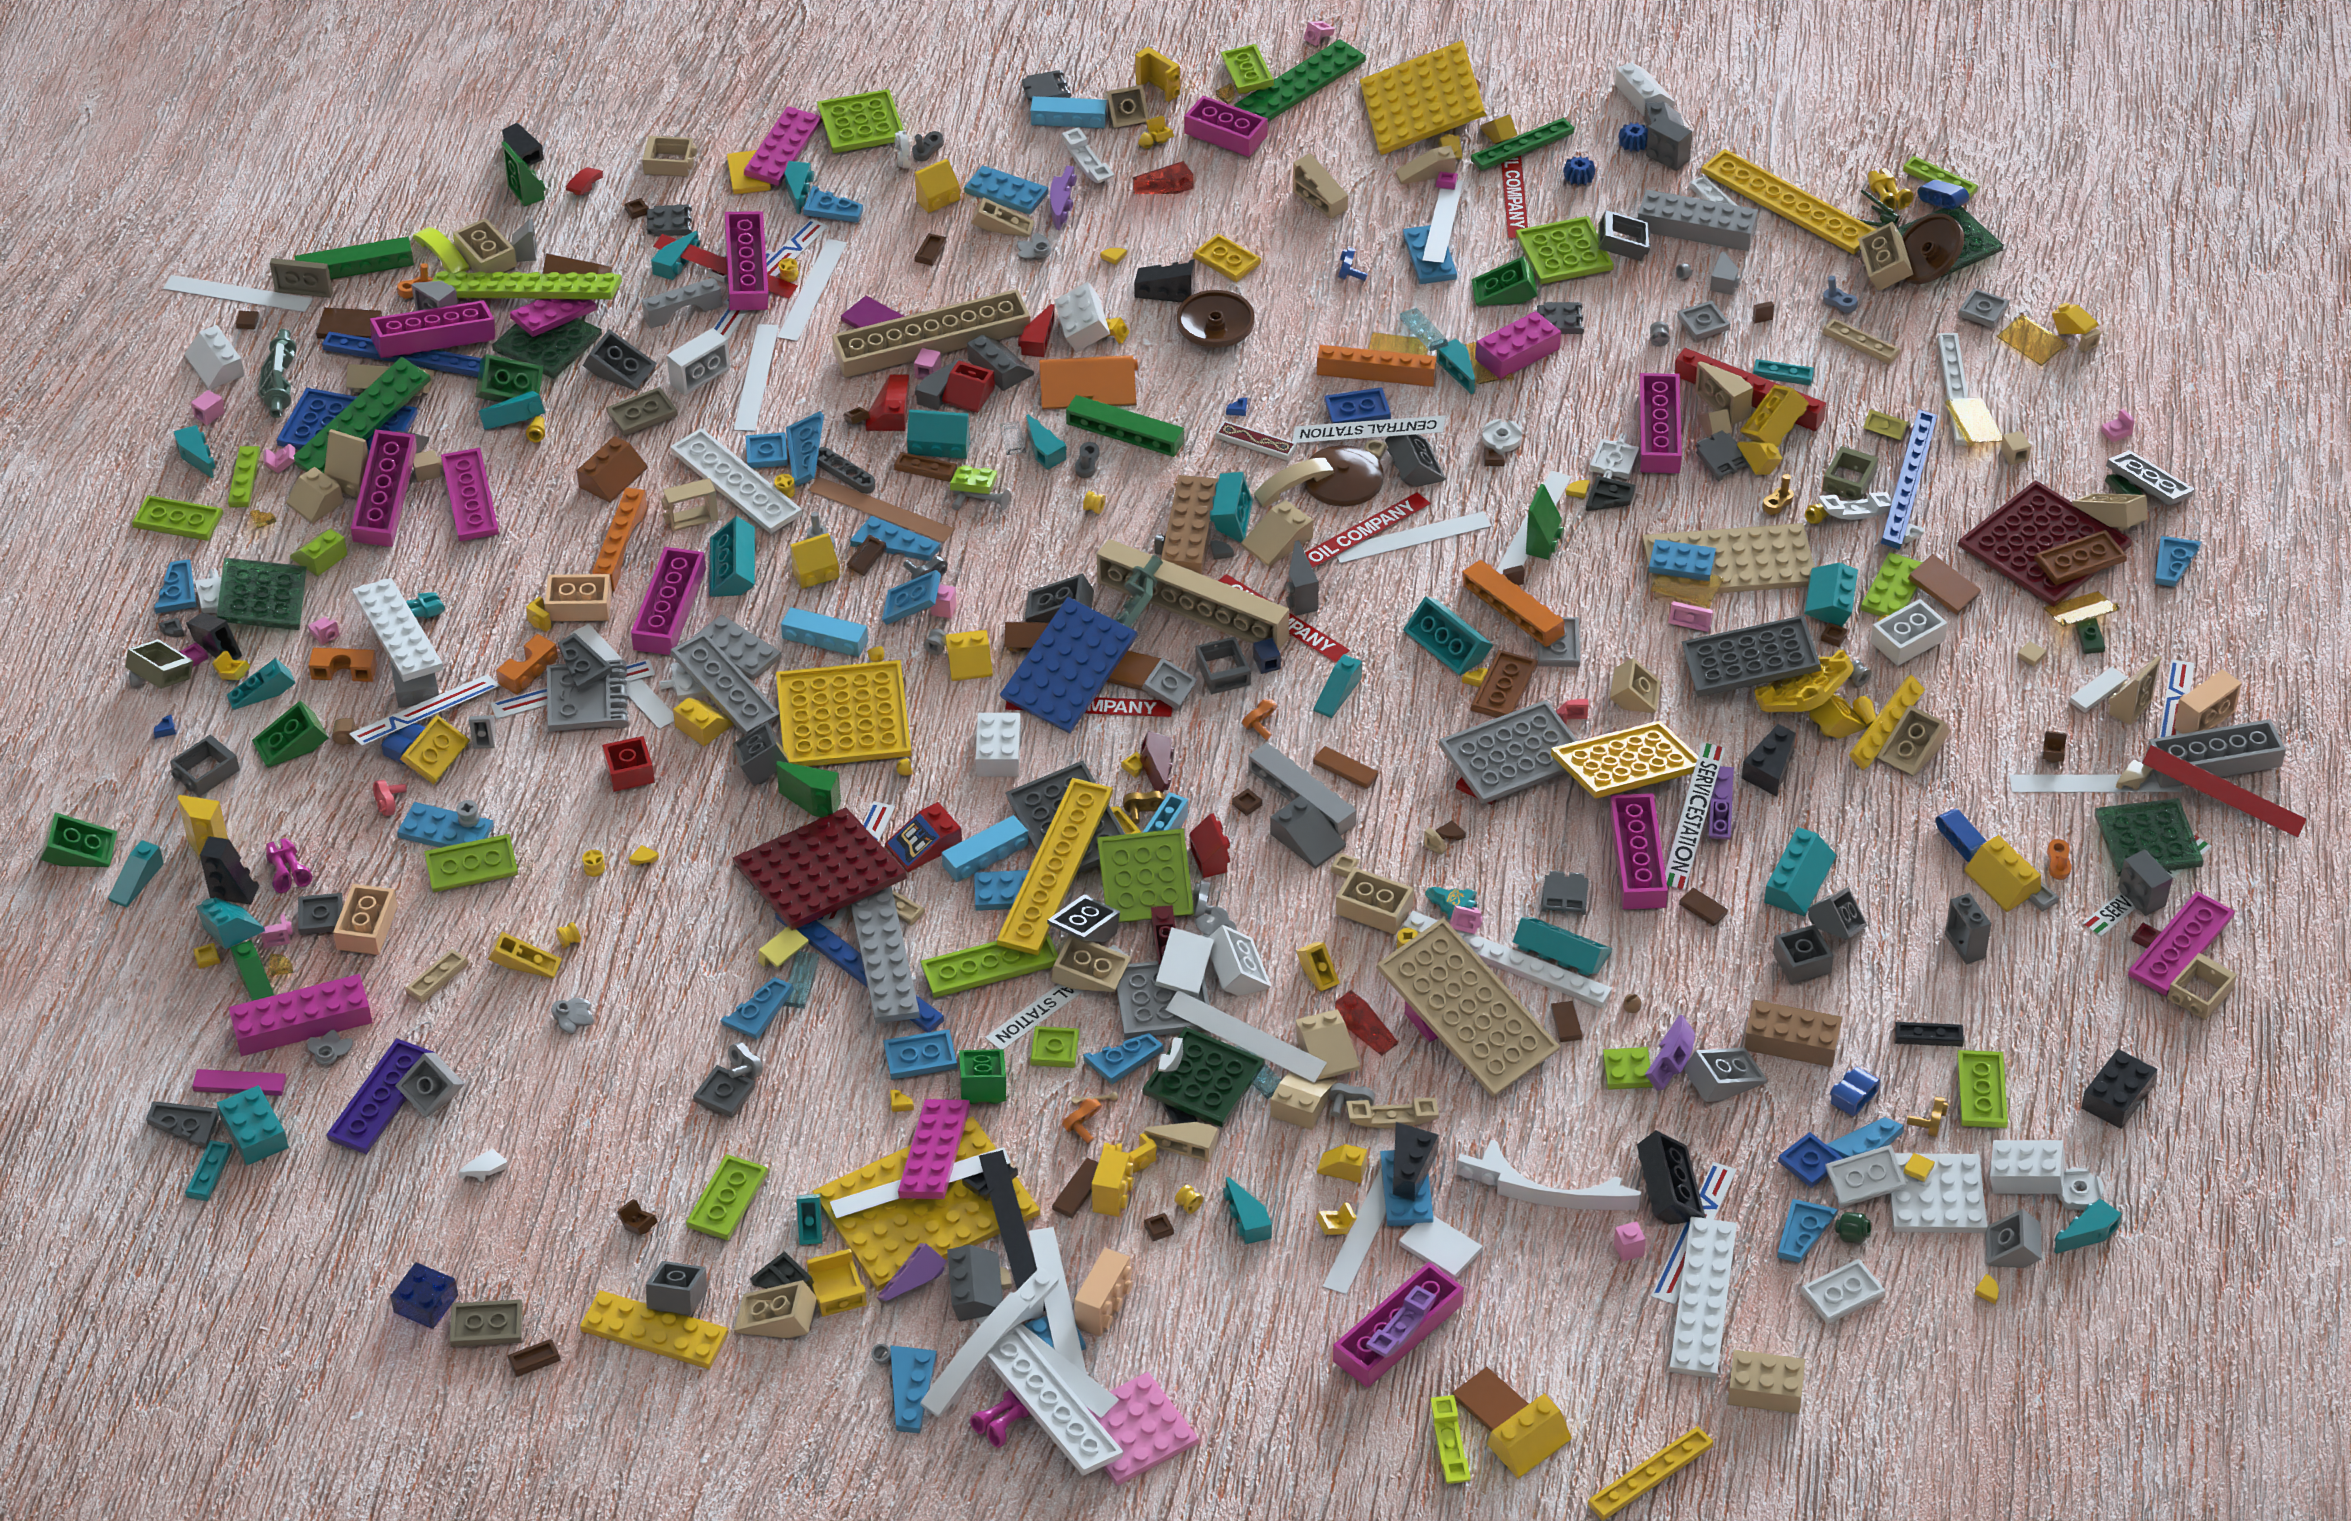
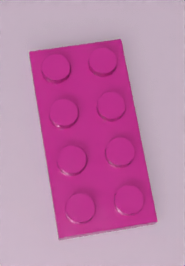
[510,299,596,337]

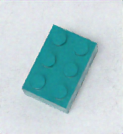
[217,1085,289,1166]

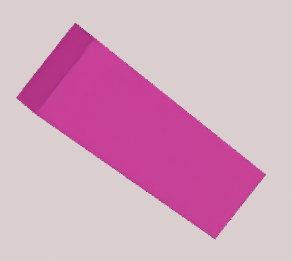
[192,1069,287,1096]

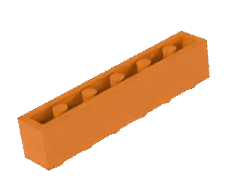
[1317,345,1437,387]
[1462,559,1565,647]

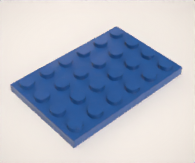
[276,387,418,454]
[1000,597,1138,734]

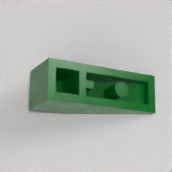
[230,940,274,1001]

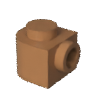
[332,718,359,745]

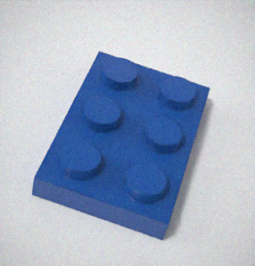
[1324,387,1391,424]

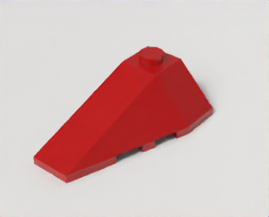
[866,374,910,431]

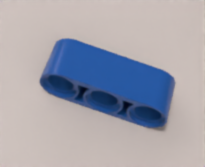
[1917,180,1969,210]
[1935,808,1987,862]

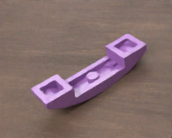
[1366,1285,1436,1357]

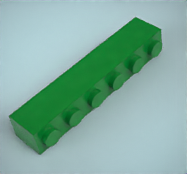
[294,236,414,280]
[1066,395,1184,457]

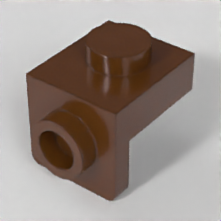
[2042,731,2067,763]
[617,1199,658,1236]

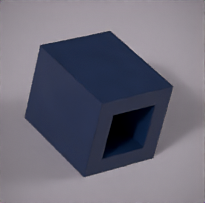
[1253,638,1281,674]

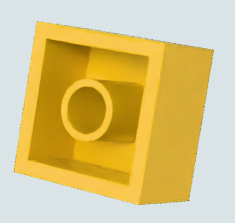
[1092,1148,1134,1217]

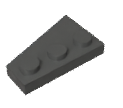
[558,633,612,692]
[146,1101,220,1149]

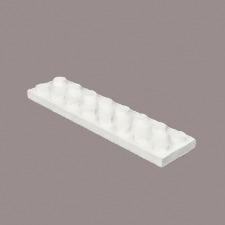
[670,428,802,534]
[352,578,444,682]
[1669,1217,1737,1379]
[985,1325,1124,1476]

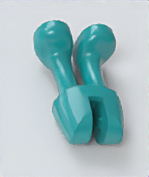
[406,592,445,619]

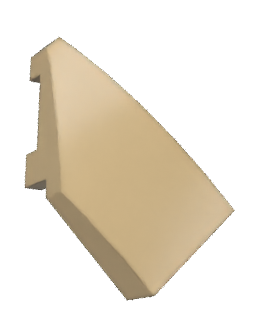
[2115,760,2153,790]

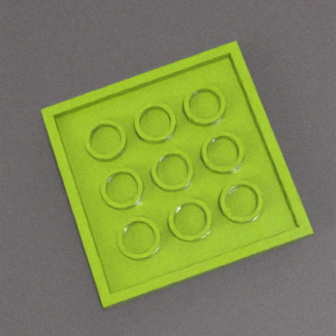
[817,89,904,153]
[1516,216,1614,285]
[1097,828,1194,923]

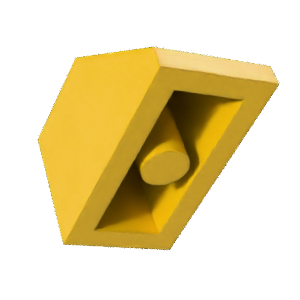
[1479,114,1518,144]
[2051,303,2099,334]
[1737,442,1783,475]
[1296,942,1340,992]
[1317,1144,1367,1183]

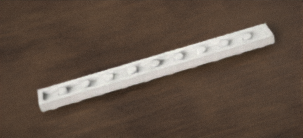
[1403,911,1612,1008]

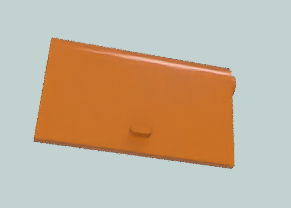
[1039,355,1138,410]

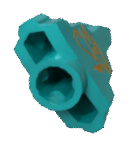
[1425,887,1477,920]

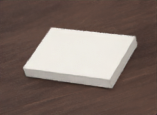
[1155,927,1214,997]
[1825,1145,1907,1208]
[1399,1216,1483,1280]
[1800,1259,1886,1325]

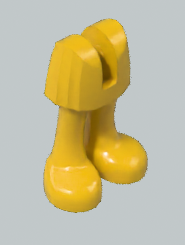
[1867,168,1914,210]

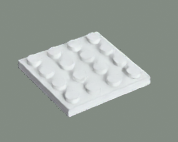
[1890,1153,1987,1233]

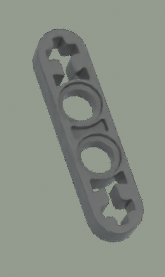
[817,447,876,494]

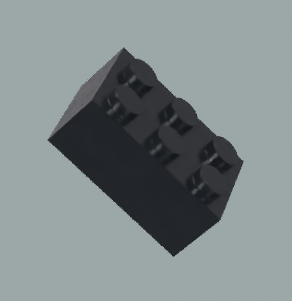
[2081,1049,2158,1129]

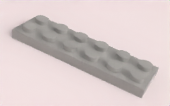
[670,632,780,735]

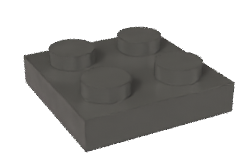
[298,892,343,935]
[693,1065,756,1118]

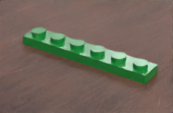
[1471,117,1575,171]

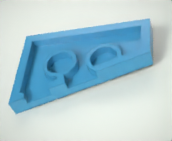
[1826,1117,1904,1158]

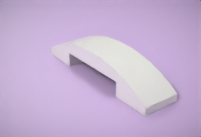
[1062,127,1114,183]
[1818,492,1892,520]

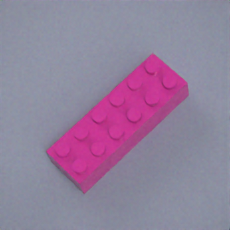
[725,211,768,310]
[370,300,495,358]
[1638,373,1682,473]
[351,429,417,547]
[631,547,706,655]
[1609,794,1668,910]
[228,974,373,1057]
[1333,1262,1464,1388]

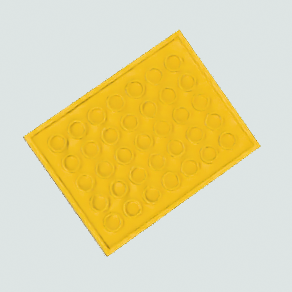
[812,1116,1040,1291]

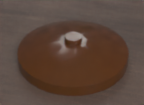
[1902,213,1964,284]
[1177,290,1255,348]
[1304,445,1383,507]

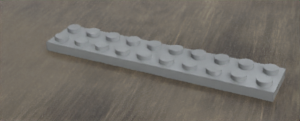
[850,886,920,1024]

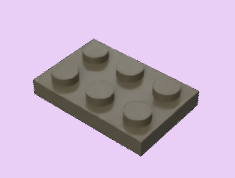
[270,258,333,298]
[607,387,678,436]
[450,1299,523,1347]

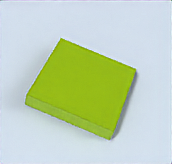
[1030,1026,1079,1068]

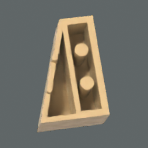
[1293,153,1348,219]

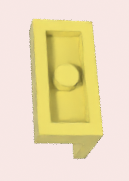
[1863,409,1911,441]
[758,927,809,968]

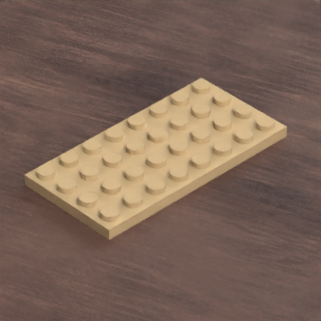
[1642,523,1815,598]
[1376,918,1560,1098]

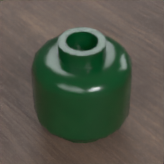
[1835,1212,1871,1243]

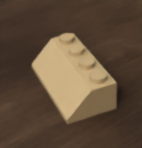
[346,364,434,397]

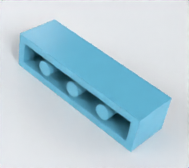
[1030,96,1107,128]
[781,607,868,657]
[1142,792,1189,833]
[942,815,1029,882]

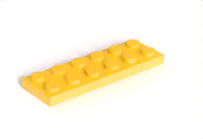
[580,1290,729,1370]

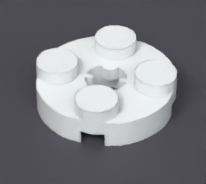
[894,130,911,169]
[1482,419,1522,455]
[2057,1168,2104,1210]

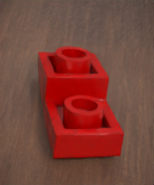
[566,167,603,195]

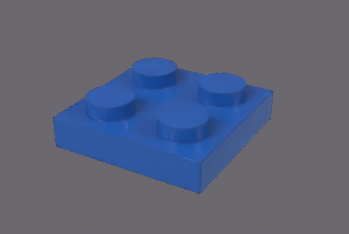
[1778,1132,1844,1188]

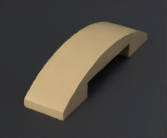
[1254,458,1334,508]
[1346,1097,1439,1128]

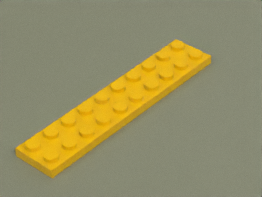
[1701,149,1876,255]
[997,778,1113,956]

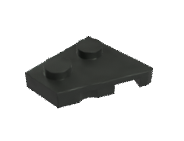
[1586,476,1636,511]
[750,1251,814,1289]

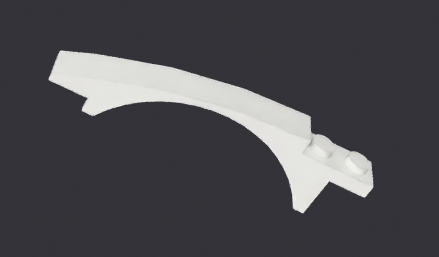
[1457,1140,1641,1210]
[920,1266,1059,1418]

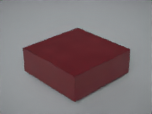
[2131,922,2161,949]

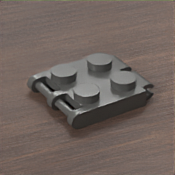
[1021,70,1072,103]
[647,204,692,237]
[1537,302,1584,334]
[1695,430,1750,481]
[1542,871,1589,915]

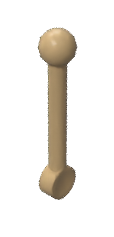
[1071,1092,1118,1106]

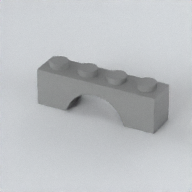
[642,277,723,329]

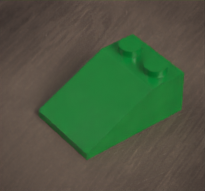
[501,141,546,207]
[1471,256,1538,306]
[475,354,544,402]
[1526,484,1564,560]
[252,701,329,768]
[776,761,841,818]
[40,812,117,867]
[959,1049,1006,1104]

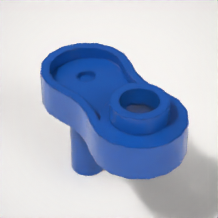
[1338,247,1368,281]

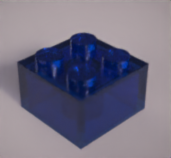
[390,1262,458,1329]

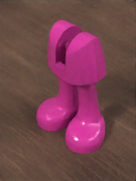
[266,838,313,893]
[970,1389,1030,1448]

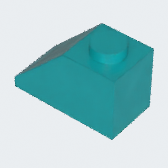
[796,1194,823,1245]

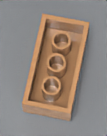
[1744,1000,1843,1067]

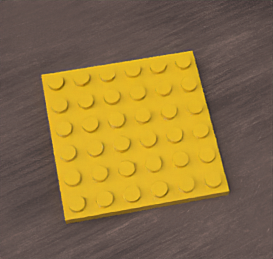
[1359,40,1487,155]
[776,660,912,766]

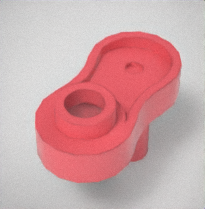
[373,780,407,816]

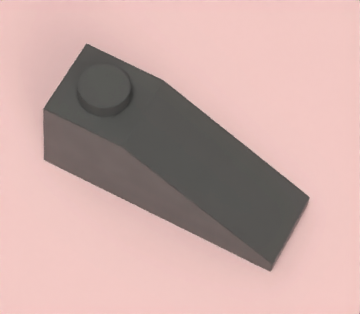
[915,358,963,411]

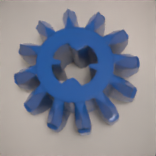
[1618,122,1648,152]
[1563,155,1596,186]

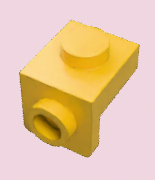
[1146,116,1174,143]
[1438,134,1463,160]
[1105,317,1129,344]
[526,596,552,632]
[212,651,250,680]
[1130,1133,1157,1173]
[1316,1203,1357,1235]

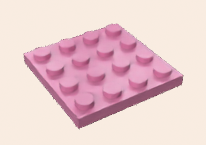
[1085,1372,1199,1486]

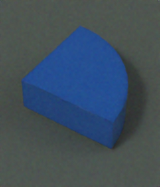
[1226,398,1247,416]
[154,715,176,739]

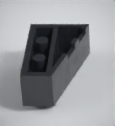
[1134,259,1195,303]
[1741,724,1796,797]
[200,836,260,905]
[1393,1122,1439,1201]

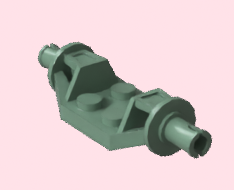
[258,329,297,418]
[1105,555,1163,628]

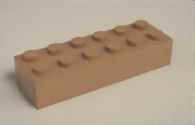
[1161,475,1219,575]

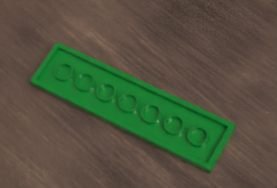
[1234,39,1366,122]
[293,357,431,473]

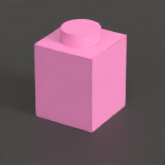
[914,348,941,379]
[191,390,225,425]
[931,584,957,619]
[1614,1221,1646,1262]

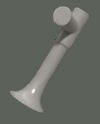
[952,489,1010,510]

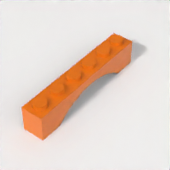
[592,487,647,591]

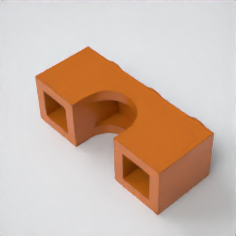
[496,634,558,695]
[308,647,377,682]

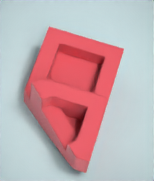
[1556,699,1589,725]

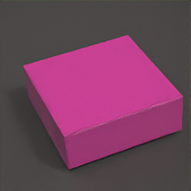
[1436,172,1458,190]
[180,642,209,668]

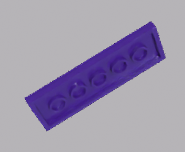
[326,1038,435,1155]

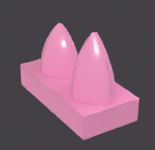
[1668,601,1713,632]

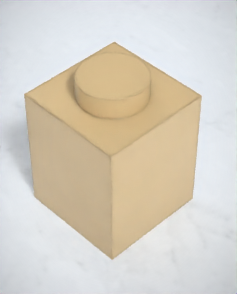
[2001,431,2031,465]
[413,450,443,482]

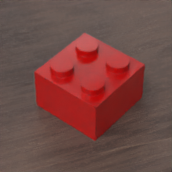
[602,736,655,792]

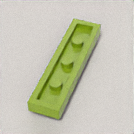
[1903,156,1978,199]
[228,446,261,507]

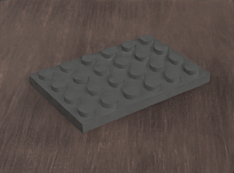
[1681,615,1821,697]
[1005,760,1125,874]

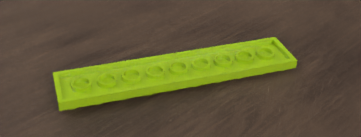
[431,271,622,299]

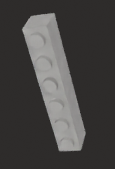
[1248,742,1357,836]

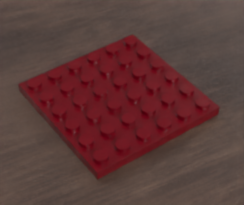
[1958,480,2132,607]
[732,807,907,930]

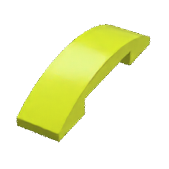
[412,227,469,273]
[1430,1395,1471,1484]

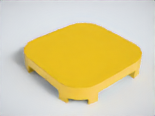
[1754,650,1853,712]

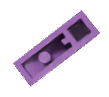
[876,1243,947,1301]

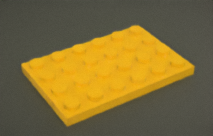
[1551,721,1698,799]

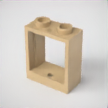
[642,136,697,177]
[661,478,719,532]
[2167,953,2237,1020]

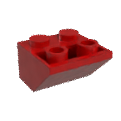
[942,360,995,413]
[1189,813,1230,878]

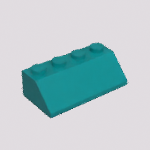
[709,516,755,597]
[1403,596,1494,676]
[1764,827,1836,917]
[1512,917,1613,976]

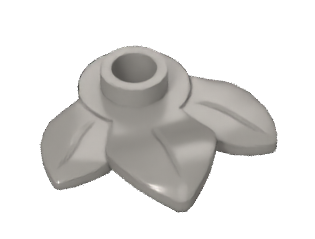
[1017,233,1051,259]
[1194,906,1237,938]
[551,998,594,1034]
[307,1029,353,1065]

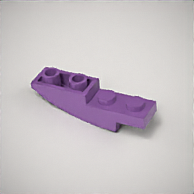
[1050,165,1077,230]
[1709,766,1734,840]
[1645,1015,1695,1091]

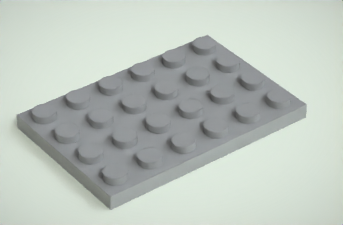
[1438,700,1578,805]

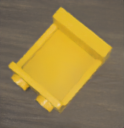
[1135,46,1180,102]
[806,1249,867,1317]

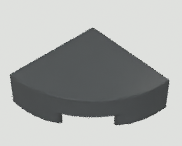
[1154,534,1166,555]
[1210,540,1234,559]
[158,618,184,637]

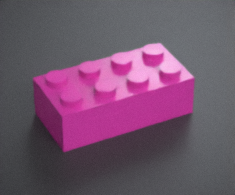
[1184,95,1268,157]
[1475,311,1561,380]

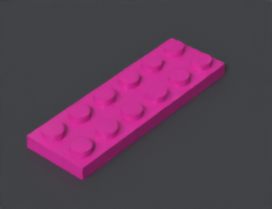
[744,106,822,186]
[441,448,499,541]
[2128,891,2235,996]
[898,1099,970,1199]

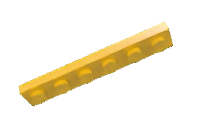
[1849,674,1925,770]
[1588,1426,1714,1521]

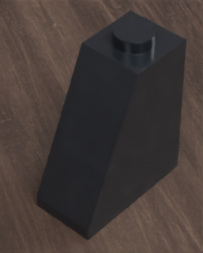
[502,122,544,167]
[186,612,243,660]

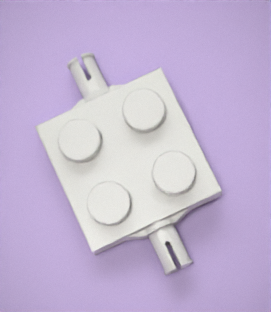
[1590,433,1640,480]
[195,568,243,621]
[659,663,708,701]

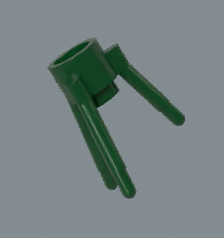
[1856,190,1900,227]

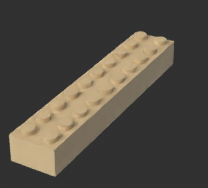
[832,289,1030,378]
[1096,539,1289,650]

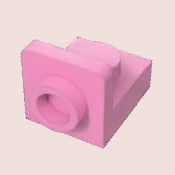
[1303,21,1335,46]
[2101,409,2135,442]
[264,444,295,474]
[308,616,340,645]
[1449,905,1482,934]
[260,914,293,948]

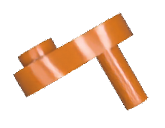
[397,263,433,299]
[1241,699,1278,740]
[2047,839,2072,880]
[1062,1098,1102,1144]

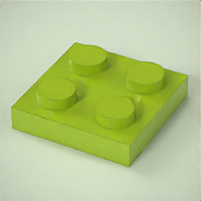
[950,465,997,494]
[1602,1047,1653,1090]

